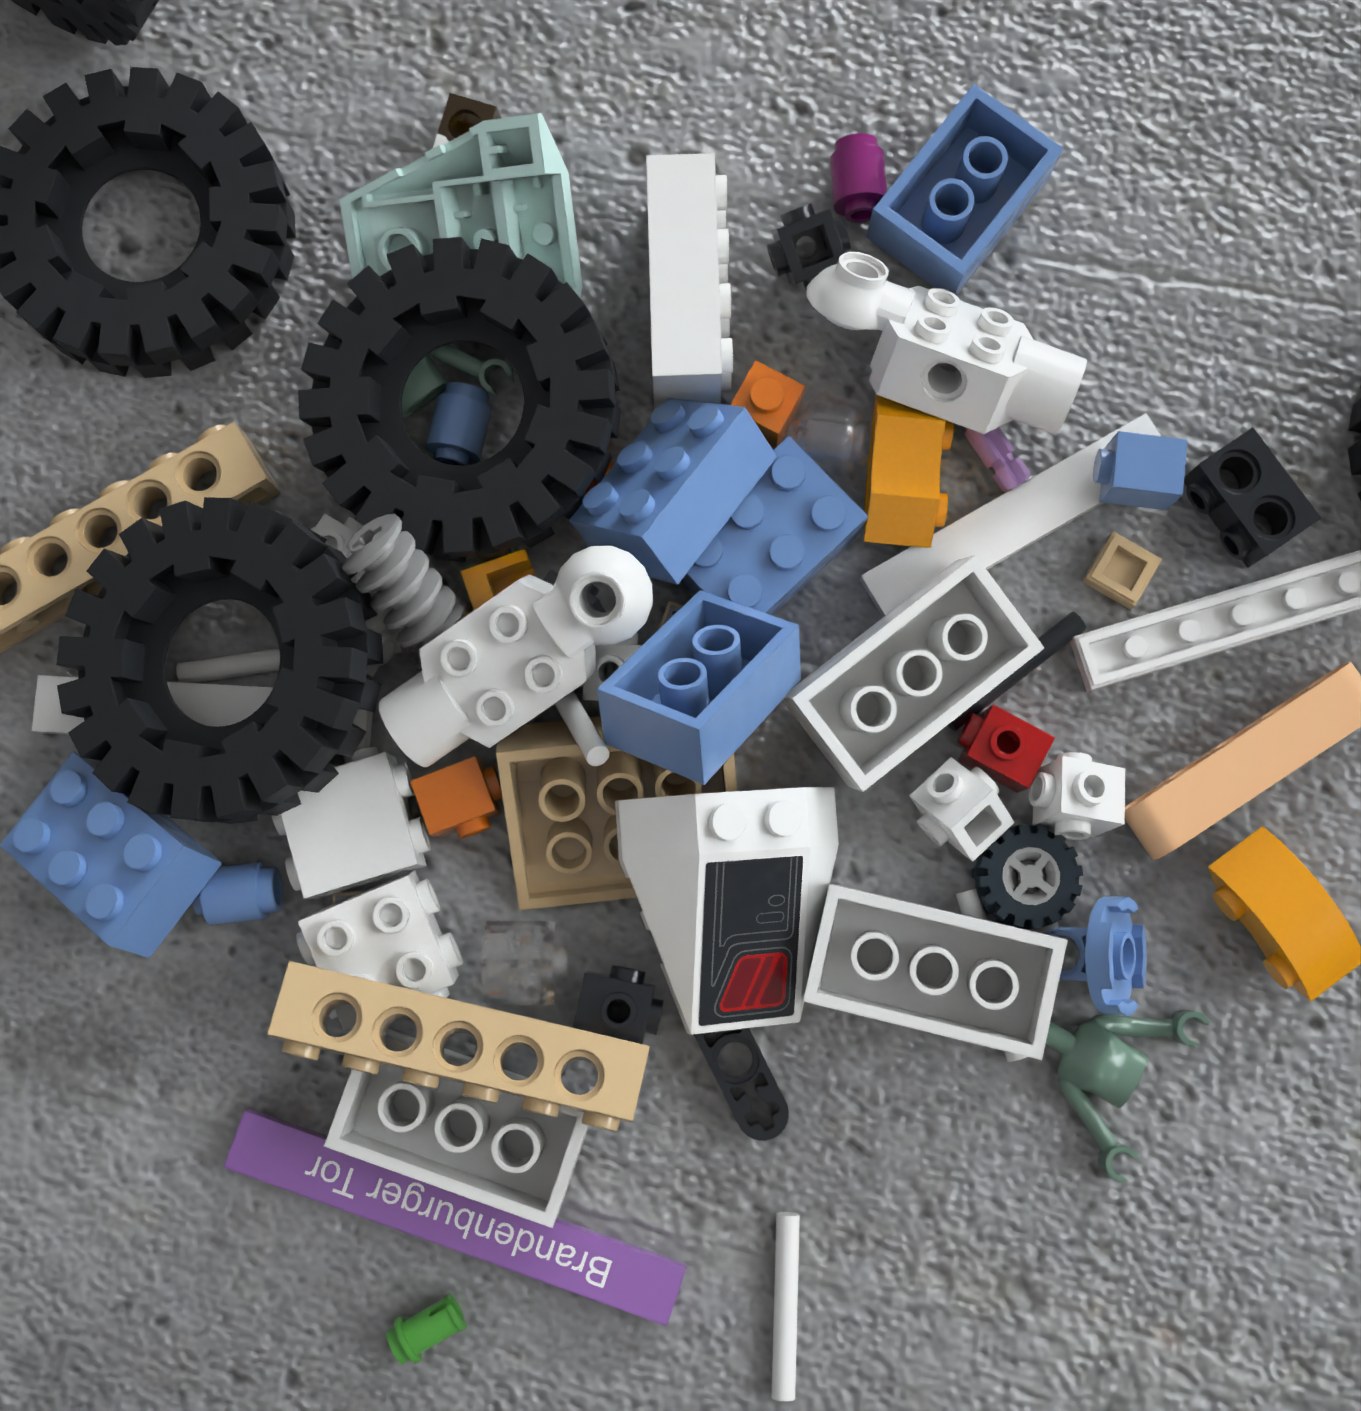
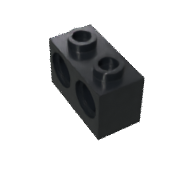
[1184,427,1321,568]

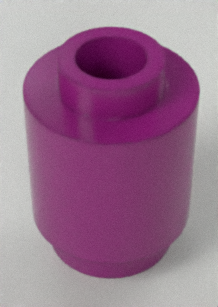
[830,133,887,223]

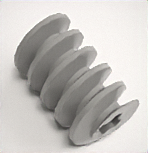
[342,514,465,647]

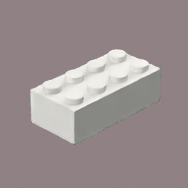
[646,153,733,409]
[782,555,1044,792]
[803,884,1068,1060]
[324,1028,589,1228]

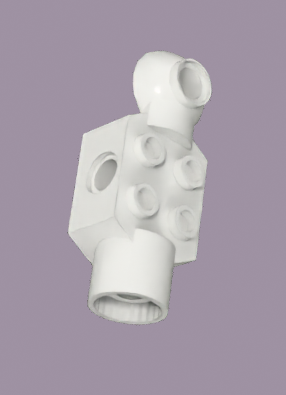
[806,252,1087,435]
[378,546,653,767]

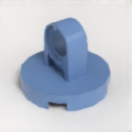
[1044,896,1147,1016]

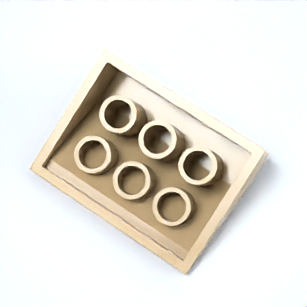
[496,716,737,910]

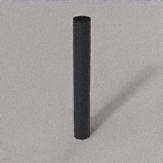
[948,612,1086,731]

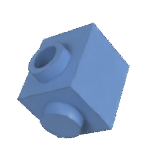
[1093,431,1188,510]

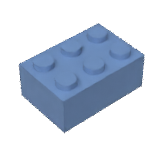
[866,84,1064,296]
[569,398,777,585]
[681,436,868,616]
[597,590,801,785]
[0,751,222,958]

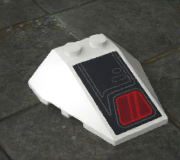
[615,787,839,1035]

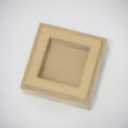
[1082,531,1162,610]

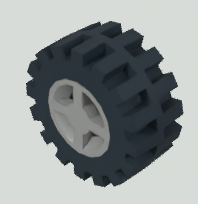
[972,824,1083,929]

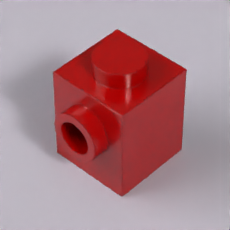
[957,705,1055,793]

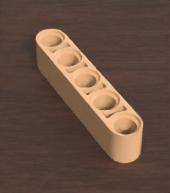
[1124,661,1361,860]

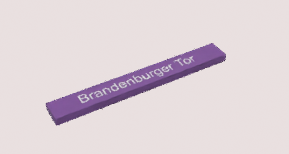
[223,1108,686,1326]

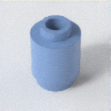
[426,382,492,466]
[192,862,283,925]

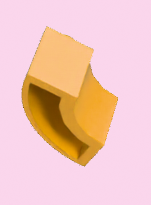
[864,394,954,548]
[1208,826,1361,1002]

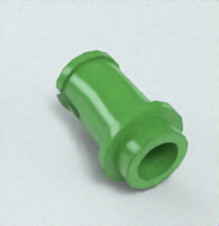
[386,1293,467,1365]

